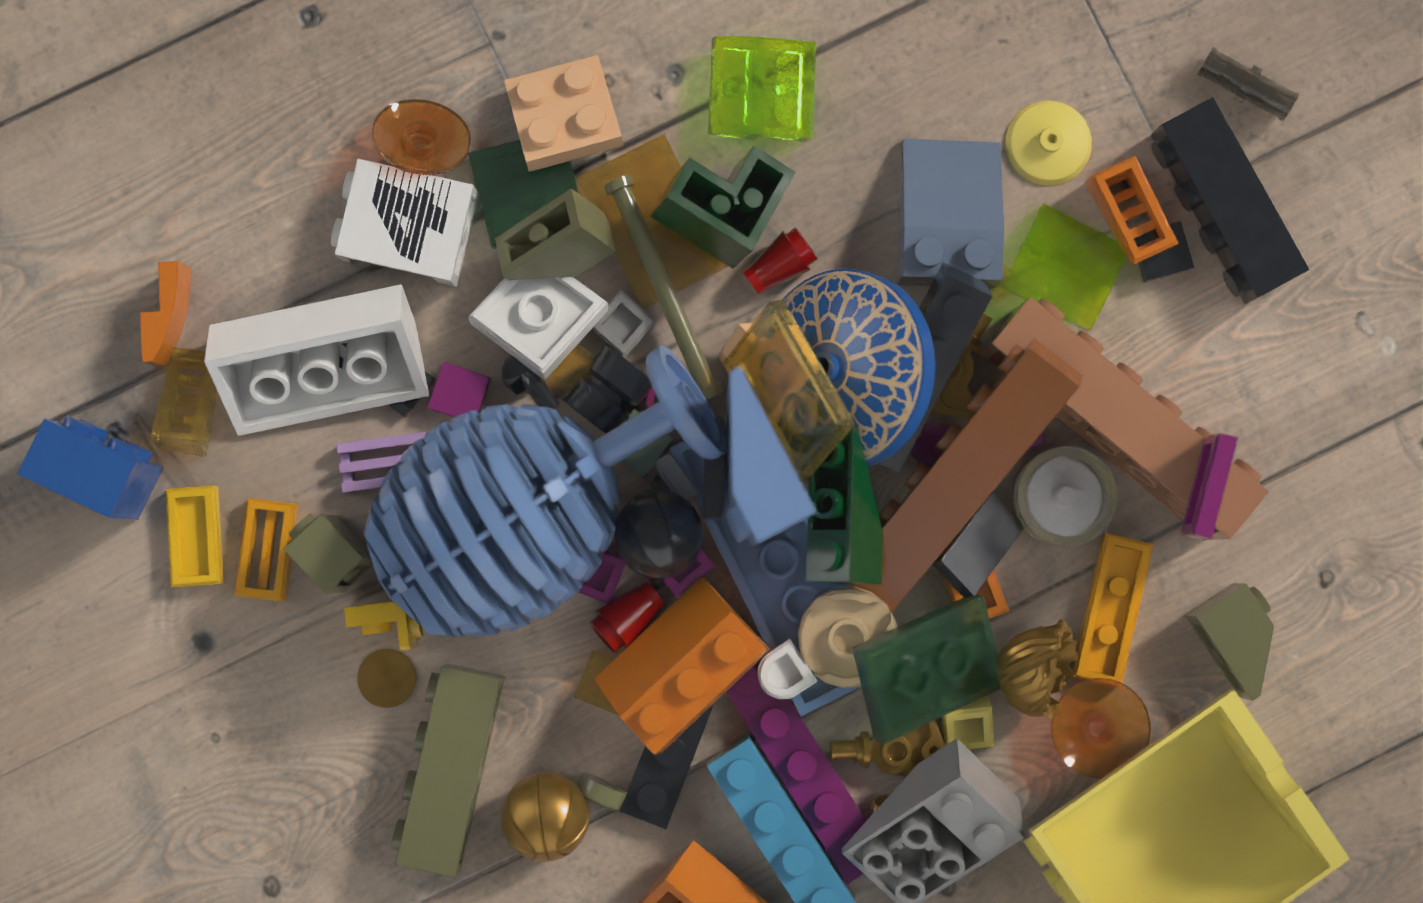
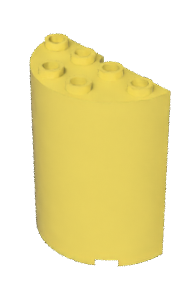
[1023,689,1350,903]

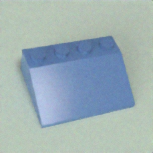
[724,367,816,548]

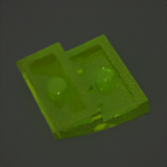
[708,36,816,142]
[1001,203,1126,332]

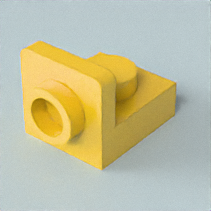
[344,600,423,651]

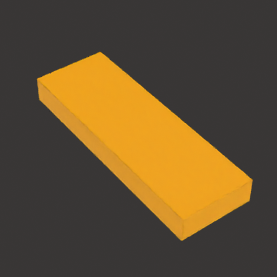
[1071,533,1154,689]

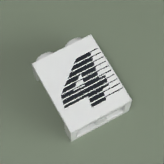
[331,159,479,287]

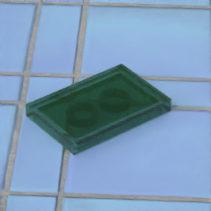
[852,594,1000,744]

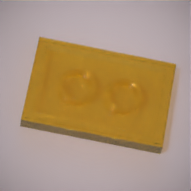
[577,134,729,309]
[723,299,855,483]

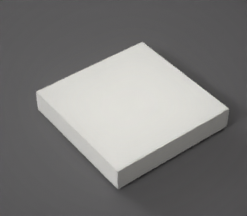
[468,277,609,380]

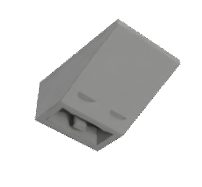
[842,738,1025,903]

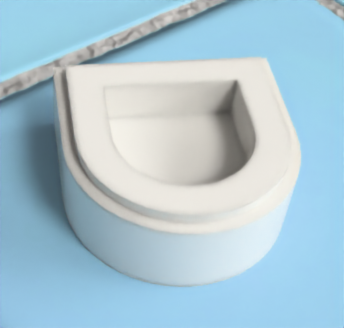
[757,639,818,699]

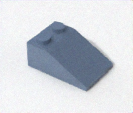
[897,139,1004,288]

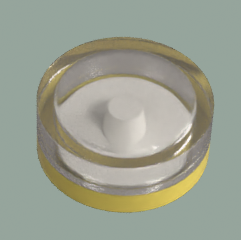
[1012,446,1118,546]

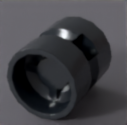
[562,345,653,434]

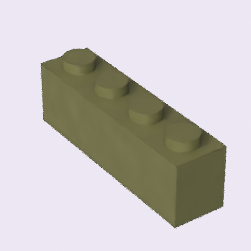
[391,664,505,878]

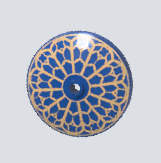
[763,269,935,468]

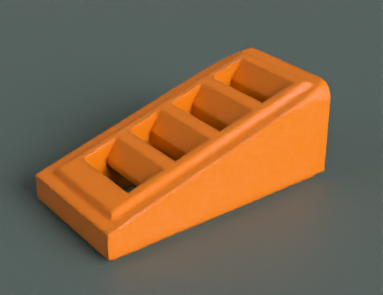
[1085,156,1179,266]

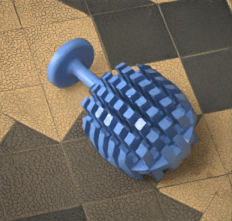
[364,345,727,637]

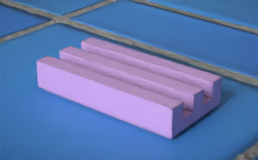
[336,431,428,493]

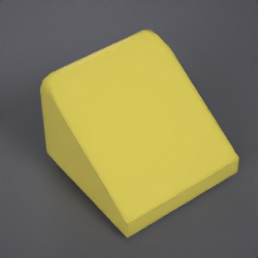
[937,687,994,750]

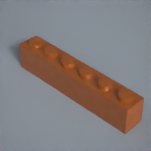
[850,338,1083,613]

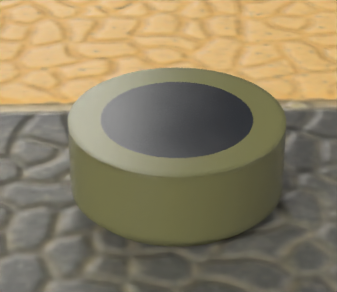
[576,772,627,811]

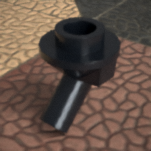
[501,355,559,409]

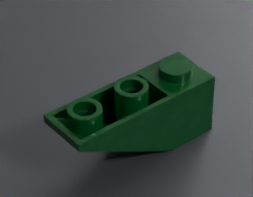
[806,427,883,585]

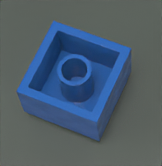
[17,415,164,520]

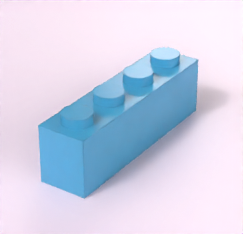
[707,733,857,903]

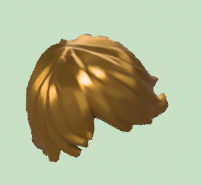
[996,619,1078,719]

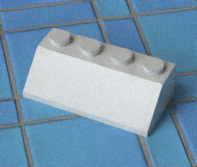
[204,284,429,436]

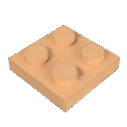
[504,55,624,172]

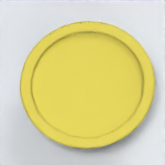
[1005,100,1092,186]

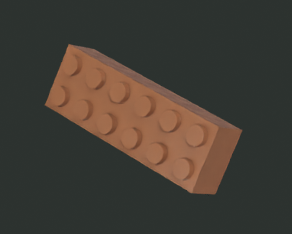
[979,297,1269,540]

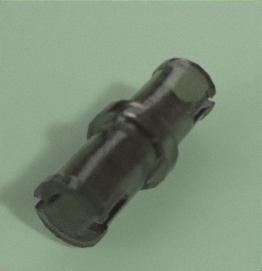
[1197,47,1299,122]

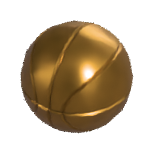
[501,772,590,862]

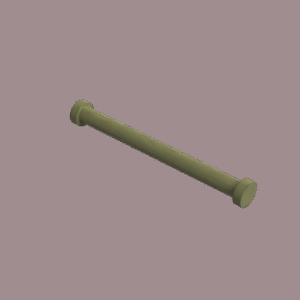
[603,175,725,400]

